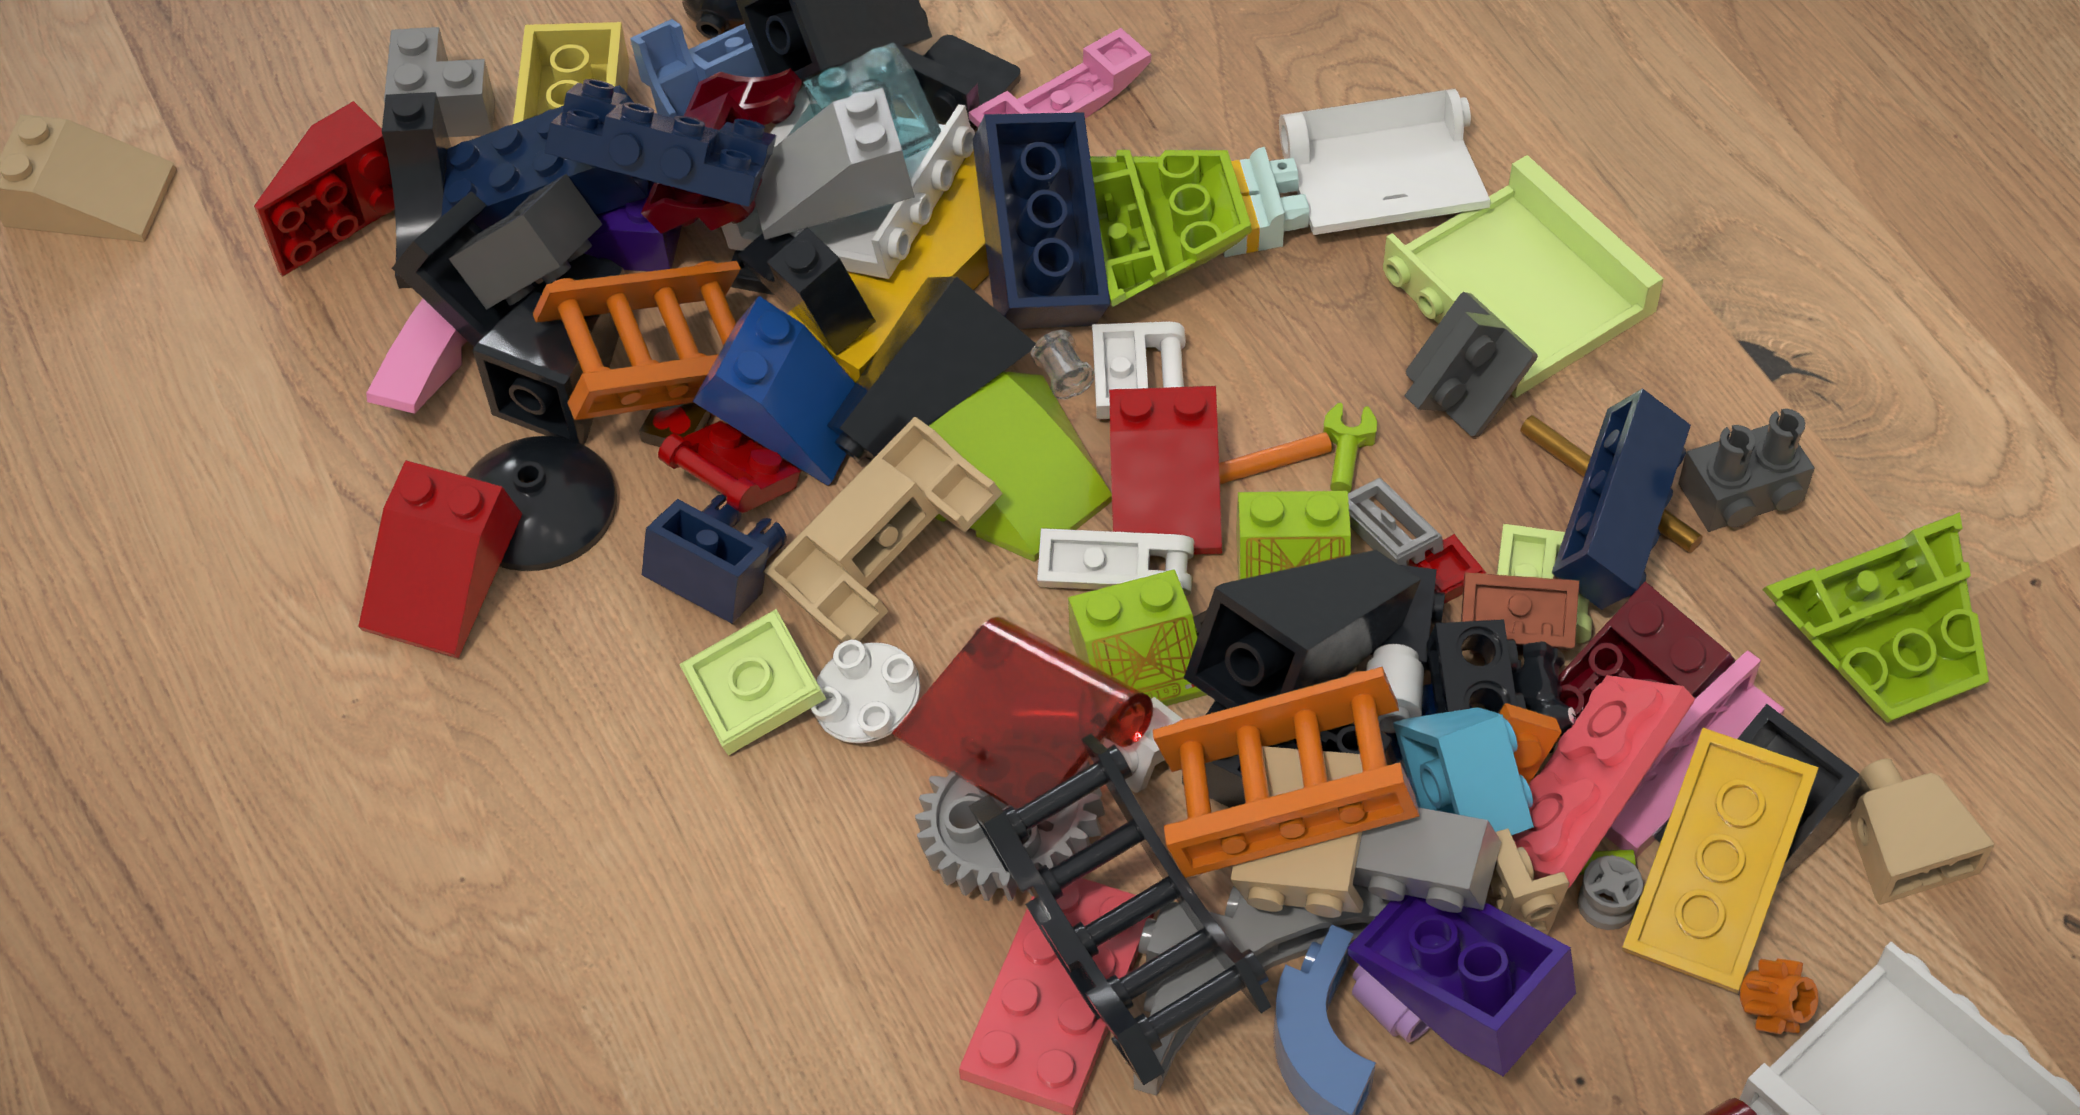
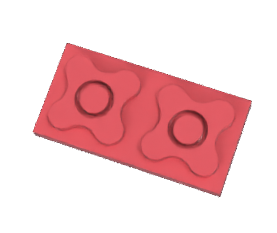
[1512,675,1695,888]

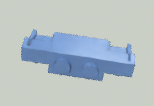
[630,19,764,118]

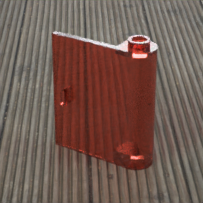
[892,617,1153,810]

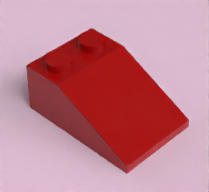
[1109,386,1222,555]
[358,460,522,659]

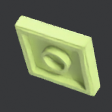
[679,609,826,756]

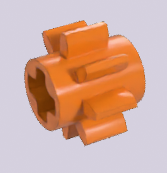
[1740,958,1818,1035]

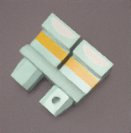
[1223,147,1310,257]

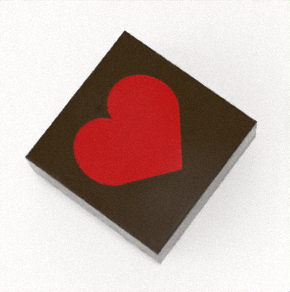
[639,403,711,447]

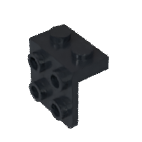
[887,35,1021,130]

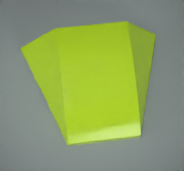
[1090,150,1252,307]
[929,371,1112,562]
[1762,512,1989,723]

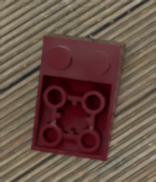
[1559,581,1736,720]

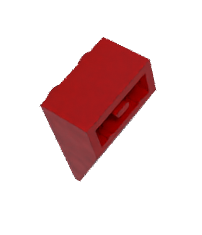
[254,101,395,277]

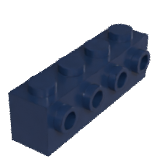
[1552,388,1691,610]

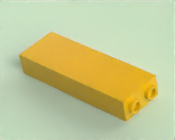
[787,149,989,383]

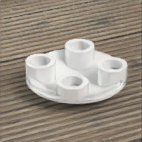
[810,640,920,743]

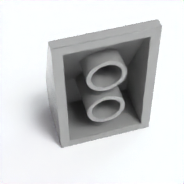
[755,88,915,240]

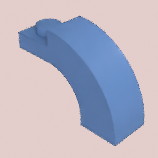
[1273,924,1376,1115]

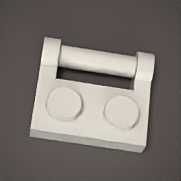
[1092,321,1186,419]

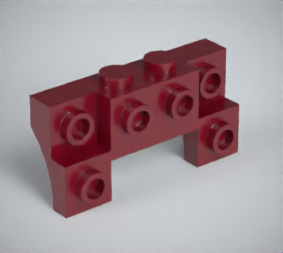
[641,68,802,234]

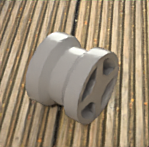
[1577,855,1643,930]

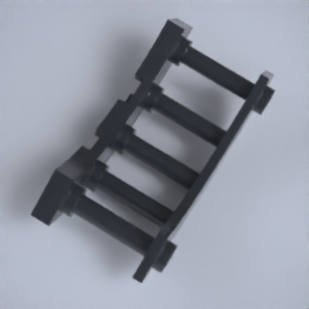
[969,734,1271,1085]

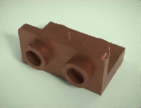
[1461,572,1579,654]

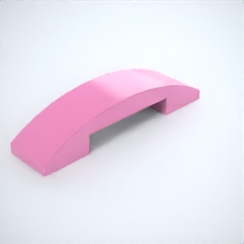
[969,28,1151,127]

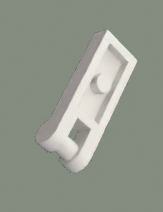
[1037,528,1194,596]

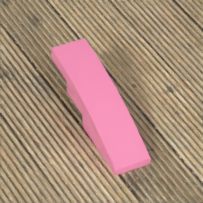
[366,299,467,414]

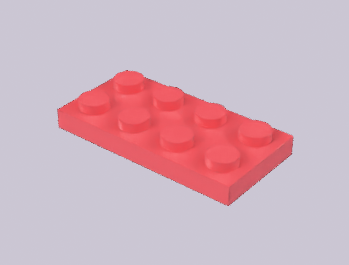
[959,878,1155,1115]

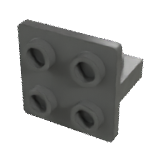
[1404,292,1538,436]

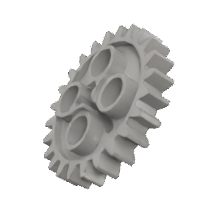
[915,732,1105,901]

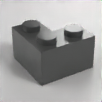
[449,174,602,310]

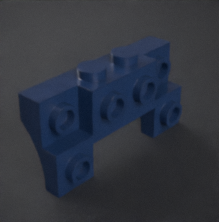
[545,79,777,207]

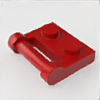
[658,420,801,513]

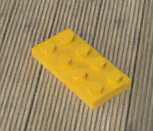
[1622,728,1819,994]

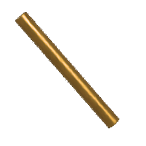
[1520,415,1703,553]

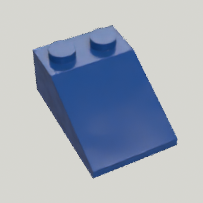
[693,296,856,486]

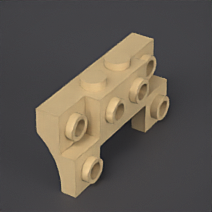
[764,417,1002,643]

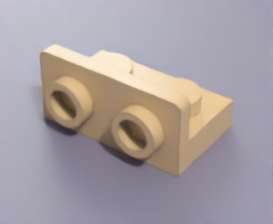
[1485,828,1570,935]

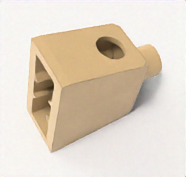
[1850,758,1994,905]

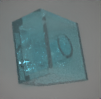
[803,43,941,159]

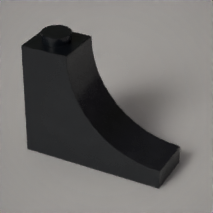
[382,92,451,289]
[738,227,876,356]

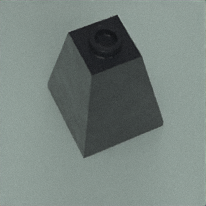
[736,0,932,84]
[473,253,624,445]
[827,276,1036,462]
[1184,550,1421,709]

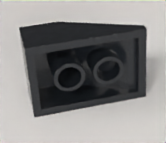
[1654,704,1870,885]

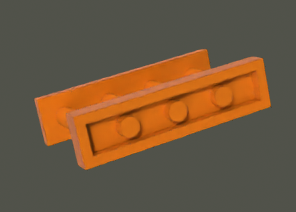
[533,261,741,420]
[1153,667,1419,878]

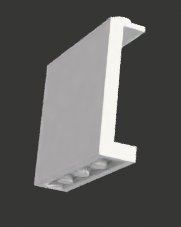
[721,80,975,279]
[1739,942,2080,1115]

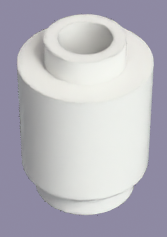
[1366,644,1424,733]

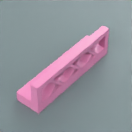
[1605,650,1785,859]

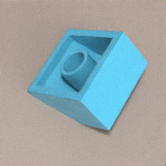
[1393,707,1534,836]

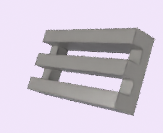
[1348,478,1443,566]

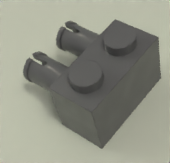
[1678,409,1815,532]

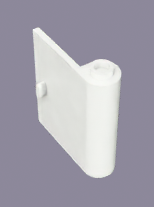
[1279,89,1490,235]

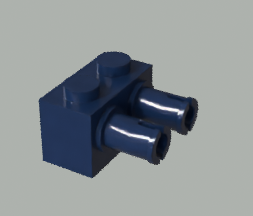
[641,495,787,624]

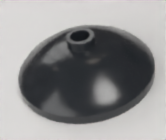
[466,436,617,571]

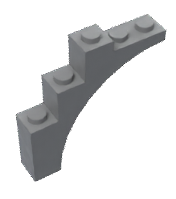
[1125,885,1391,1096]

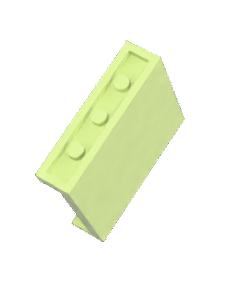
[1383,155,1664,398]

